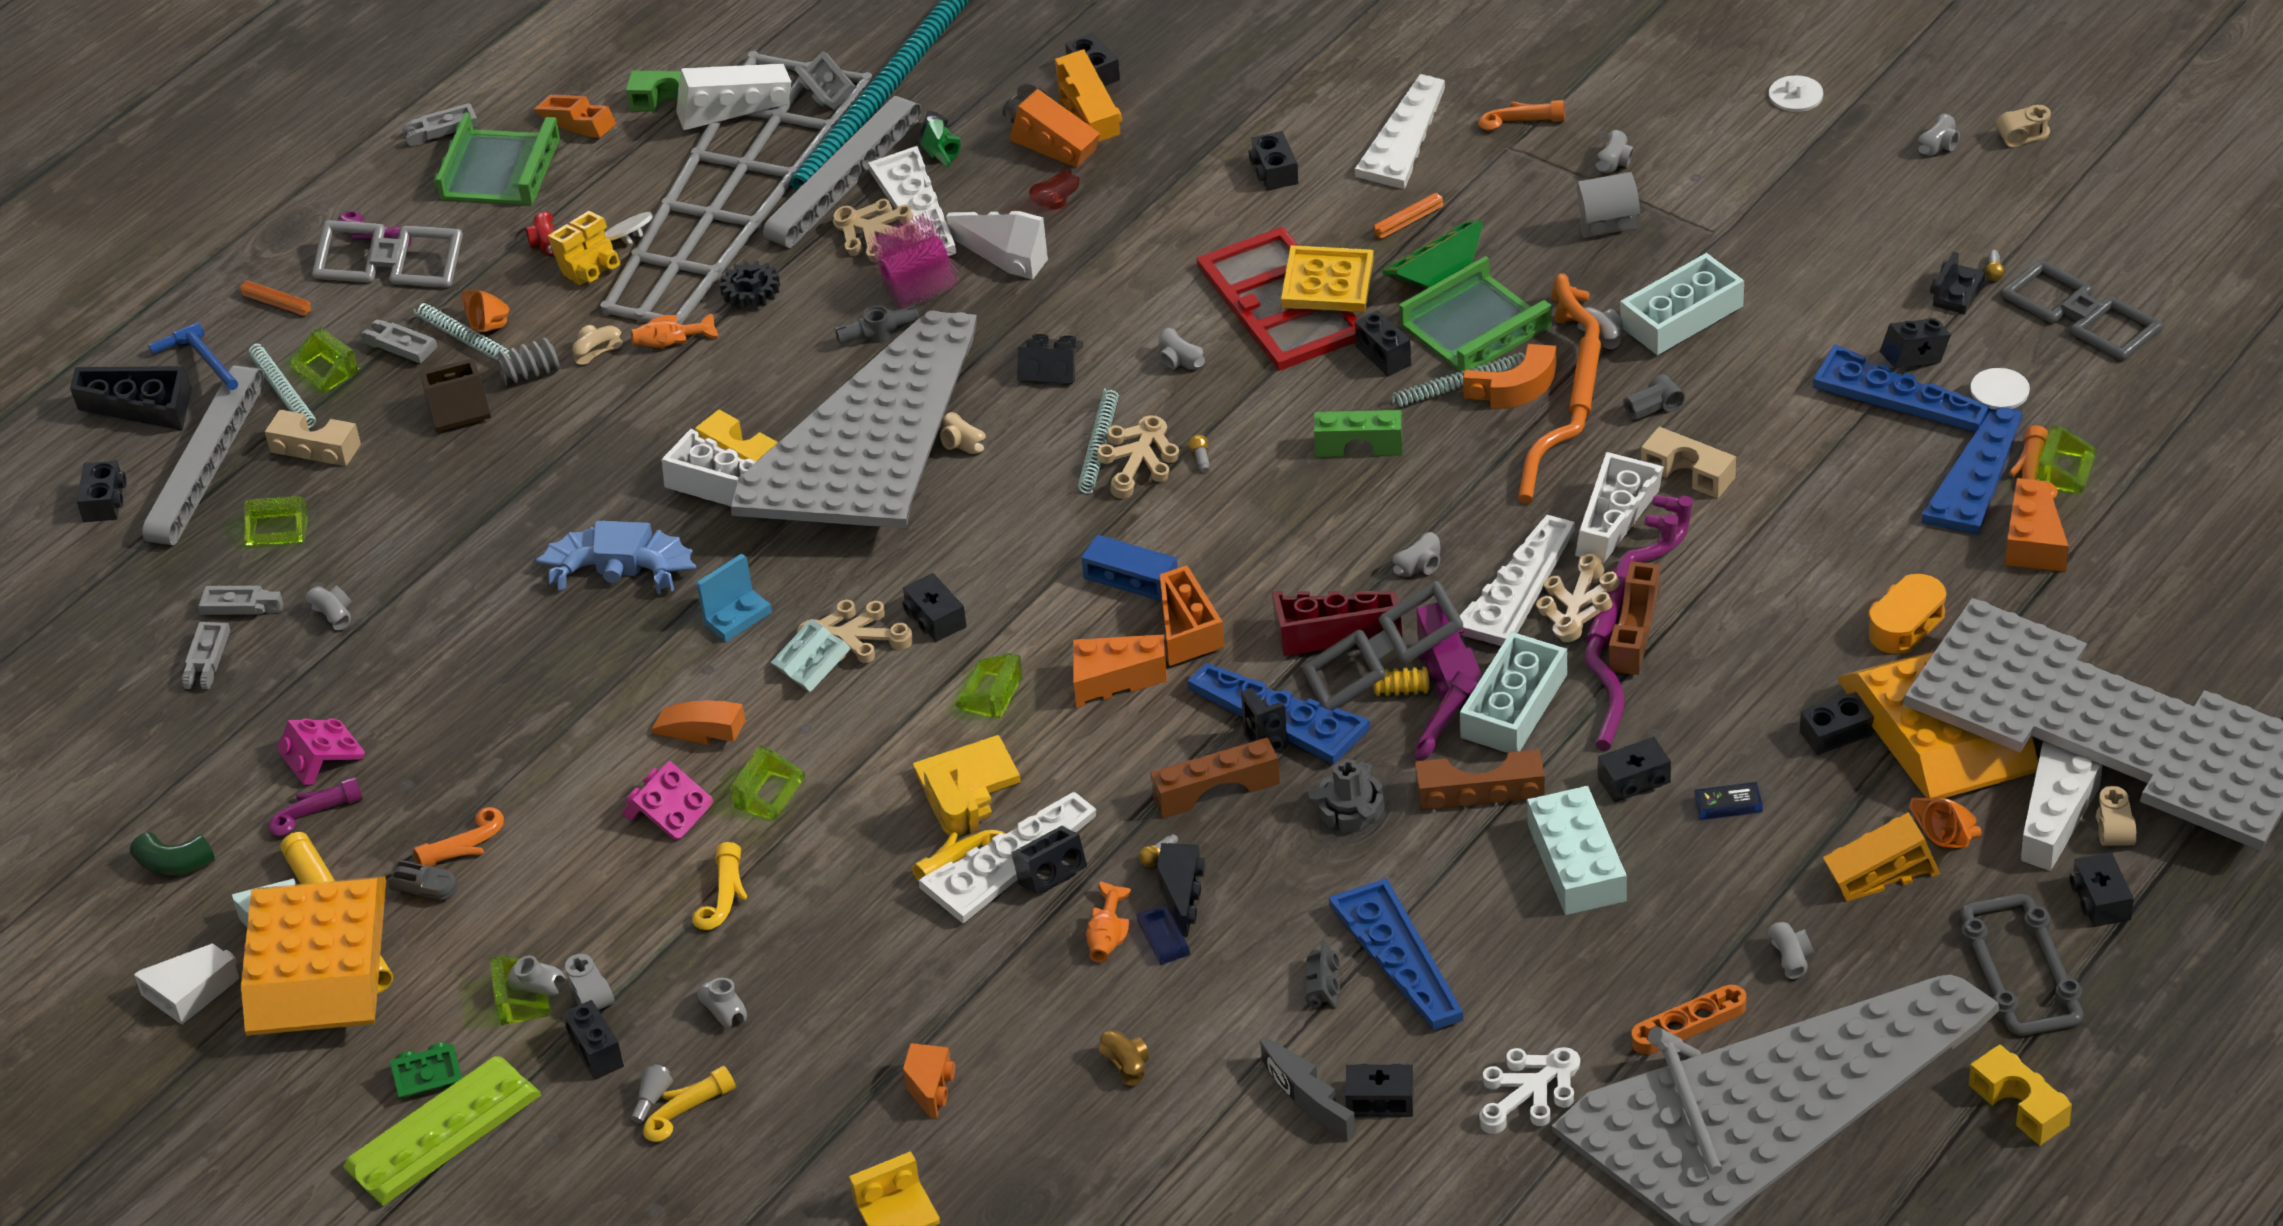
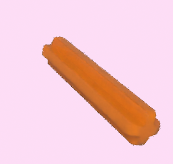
[1373,193,1443,239]
[240,280,312,316]

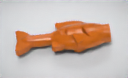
[631,314,718,349]
[1086,881,1131,963]

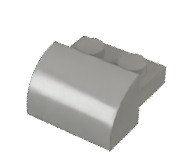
[1577,172,1640,238]

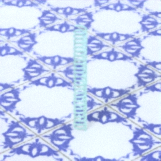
[414,303,509,362]
[248,343,316,428]
[1392,352,1525,407]
[1078,389,1119,494]

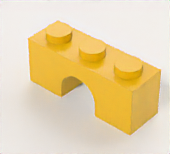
[695,409,778,462]
[1969,1044,2072,1146]

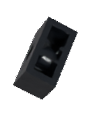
[1879,318,1951,368]
[902,573,967,642]
[1598,737,1671,802]
[2069,852,2134,927]
[1345,1064,1414,1117]

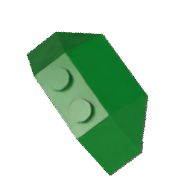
[1381,220,1483,288]

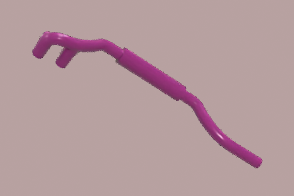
[1585,495,1693,751]

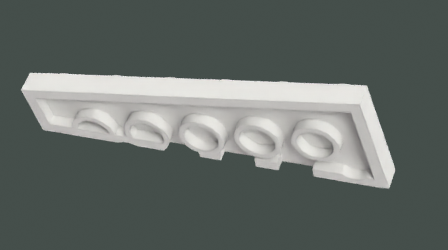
[1355,74,1445,189]
[868,146,956,256]
[1459,515,1575,646]
[919,792,1096,923]

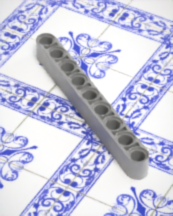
[763,96,921,248]
[143,365,264,545]

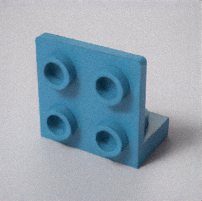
[696,554,772,642]

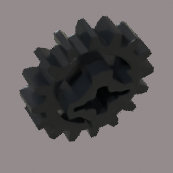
[720,260,780,309]

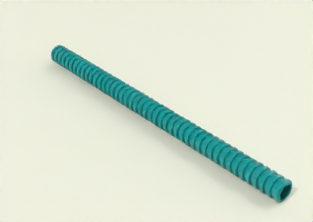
[790,0,971,190]

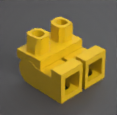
[547,211,620,286]
[924,759,992,837]

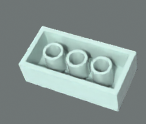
[1620,253,1744,355]
[1460,632,1567,753]
[1527,786,1627,915]

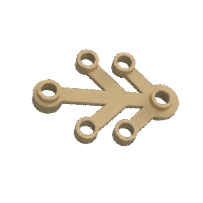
[833,199,921,262]
[1097,416,1179,499]
[1536,554,1620,642]
[797,600,913,663]

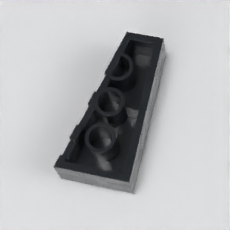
[70,366,192,430]

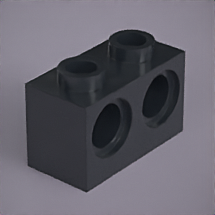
[1065,32,1120,86]
[1248,131,1299,191]
[1354,310,1411,376]
[77,460,127,523]
[1799,692,1874,755]
[1011,825,1087,894]
[563,1000,624,1080]

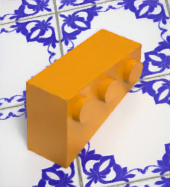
[1055,49,1122,142]
[1823,812,1940,902]

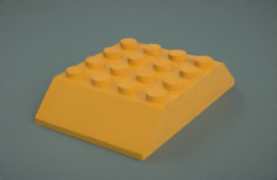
[1837,650,2038,798]
[241,876,386,1036]

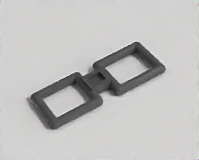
[2001,260,2163,361]
[1302,581,1464,711]

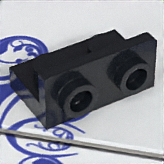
[1930,251,1985,314]
[1241,688,1287,753]

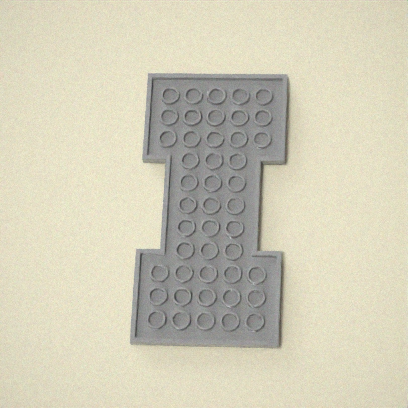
[1902,598,2283,851]

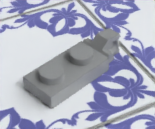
[198,586,284,615]

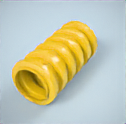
[1373,667,1430,697]

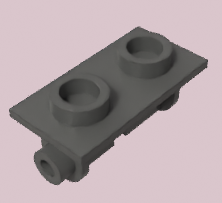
[1305,940,1341,1009]

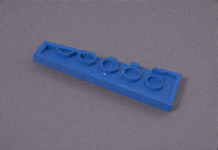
[1922,407,2023,535]
[1187,663,1370,765]
[1328,878,1463,1030]

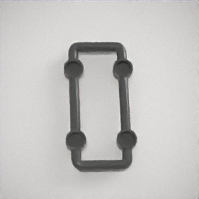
[1960,894,2084,1036]

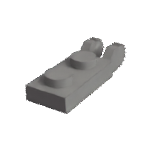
[401,103,479,147]
[361,319,437,364]
[182,622,231,689]

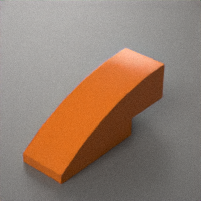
[534,95,616,138]
[651,700,746,745]

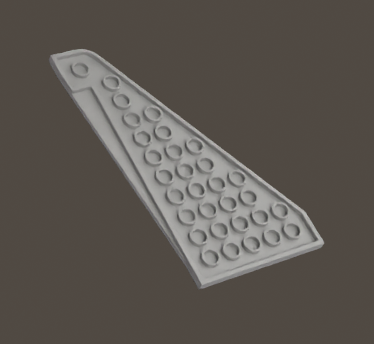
[731,310,977,528]
[1552,975,1999,1226]

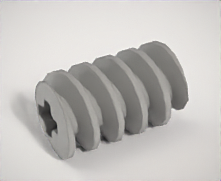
[498,338,560,386]

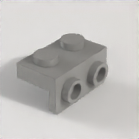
[794,51,856,110]

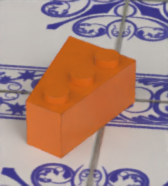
[1009,89,1101,168]
[2005,478,2069,572]
[1160,565,1225,666]
[1073,634,1167,708]

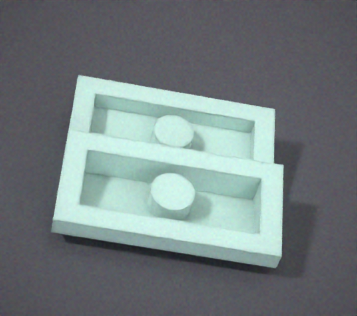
[771,619,851,692]

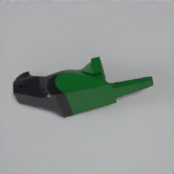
[917,110,961,167]

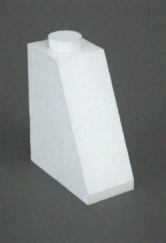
[134,943,240,1025]

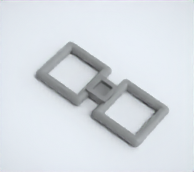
[312,220,463,288]

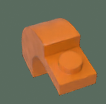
[1463,344,1557,409]

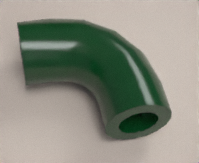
[130,832,215,876]

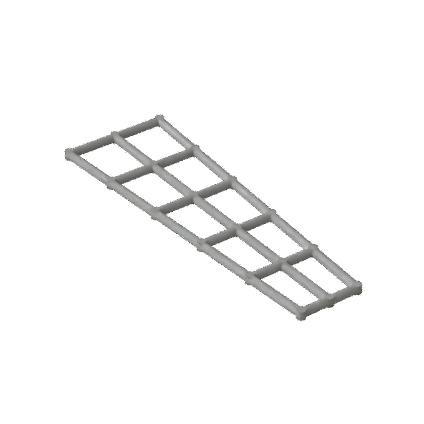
[600,51,872,324]

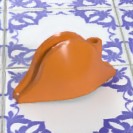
[461,290,510,332]
[1909,798,1982,848]

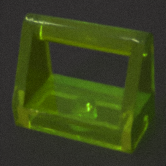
[289,327,359,392]
[2037,425,2097,493]
[245,496,308,546]
[955,653,1023,718]
[730,745,806,820]
[490,955,551,1026]

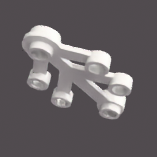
[1479,1047,1580,1134]

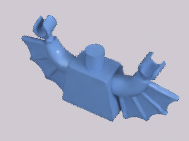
[535,521,696,594]

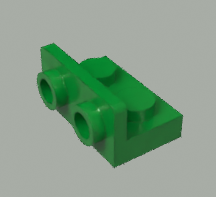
[390,1042,462,1100]

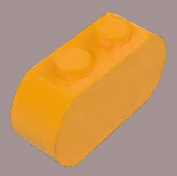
[1868,574,1946,654]

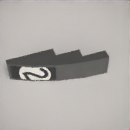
[1260,1037,1355,1142]

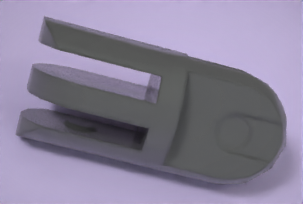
[389,860,458,900]

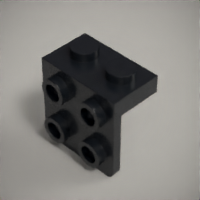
[1017,334,1083,384]

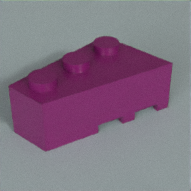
[1414,598,1482,709]

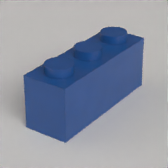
[1081,535,1178,601]

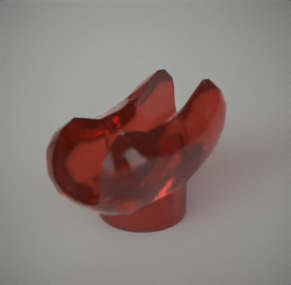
[1029,169,1080,210]

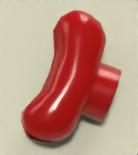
[526,211,554,256]

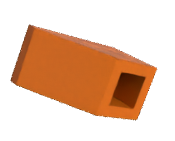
[903,1043,955,1119]

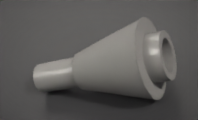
[631,1064,673,1124]

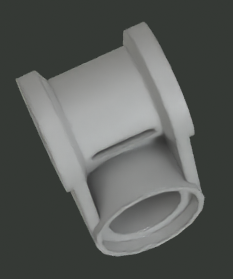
[565,954,615,1010]

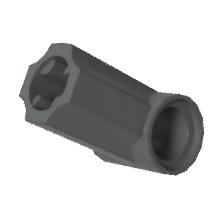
[1623,374,1685,421]

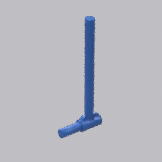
[148,322,238,390]

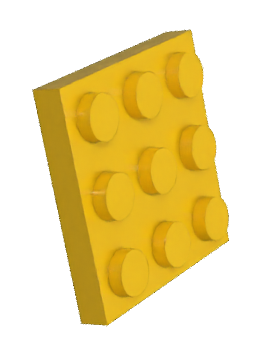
[1281,245,1374,312]

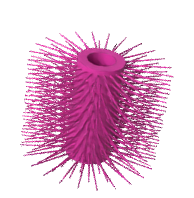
[868,211,959,308]

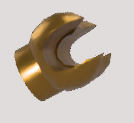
[1099,1030,1149,1087]

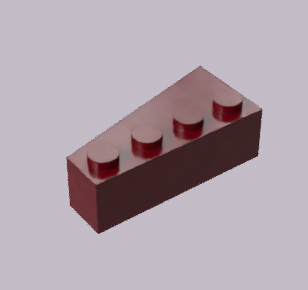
[1272,591,1403,656]

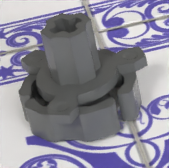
[1308,759,1384,833]

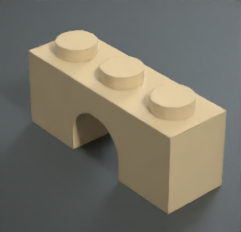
[265,410,361,466]
[1641,427,1736,498]

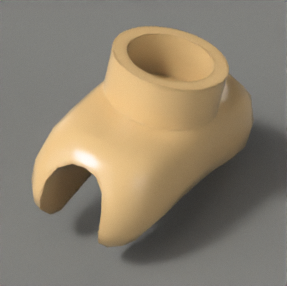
[572,325,623,365]
[940,412,986,454]

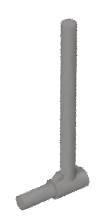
[1648,1027,1722,1175]

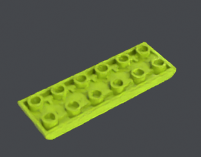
[343,1056,541,1207]

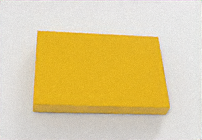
[913,735,1021,793]

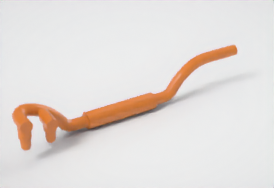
[1518,273,1601,504]

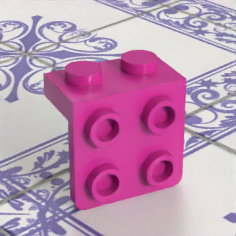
[277,718,365,785]
[622,760,713,840]

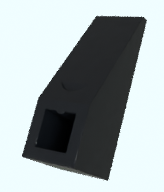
[1157,843,1205,937]

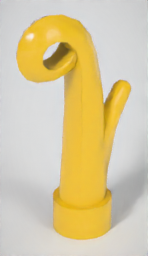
[912,829,1005,882]
[692,842,747,931]
[643,1065,736,1142]

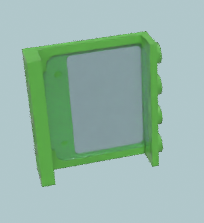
[434,113,560,205]
[1399,256,1552,375]

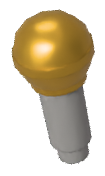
[1985,250,2005,281]
[1189,435,1210,473]
[1138,834,1178,868]

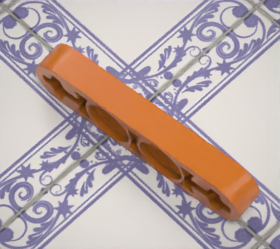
[1631,985,1746,1055]

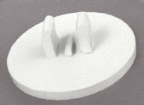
[1769,75,1823,112]
[605,212,653,244]
[1970,368,2030,410]

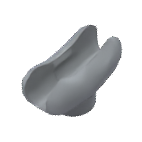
[1918,113,1960,156]
[1595,130,1634,173]
[1578,307,1622,350]
[1159,328,1205,370]
[1392,532,1441,577]
[306,585,352,630]
[1768,922,1815,980]
[507,955,566,996]
[697,978,747,1029]

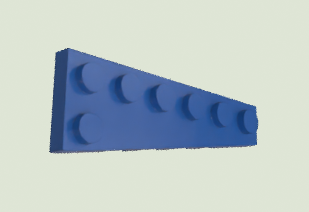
[1813,344,1989,432]

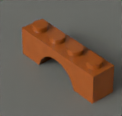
[1609,561,1660,675]
[1150,737,1280,818]
[1415,749,1545,810]

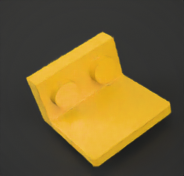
[849,1151,940,1226]

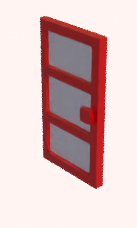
[1196,227,1358,371]

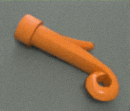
[1478,100,1565,131]
[2009,425,2058,499]
[412,807,504,867]

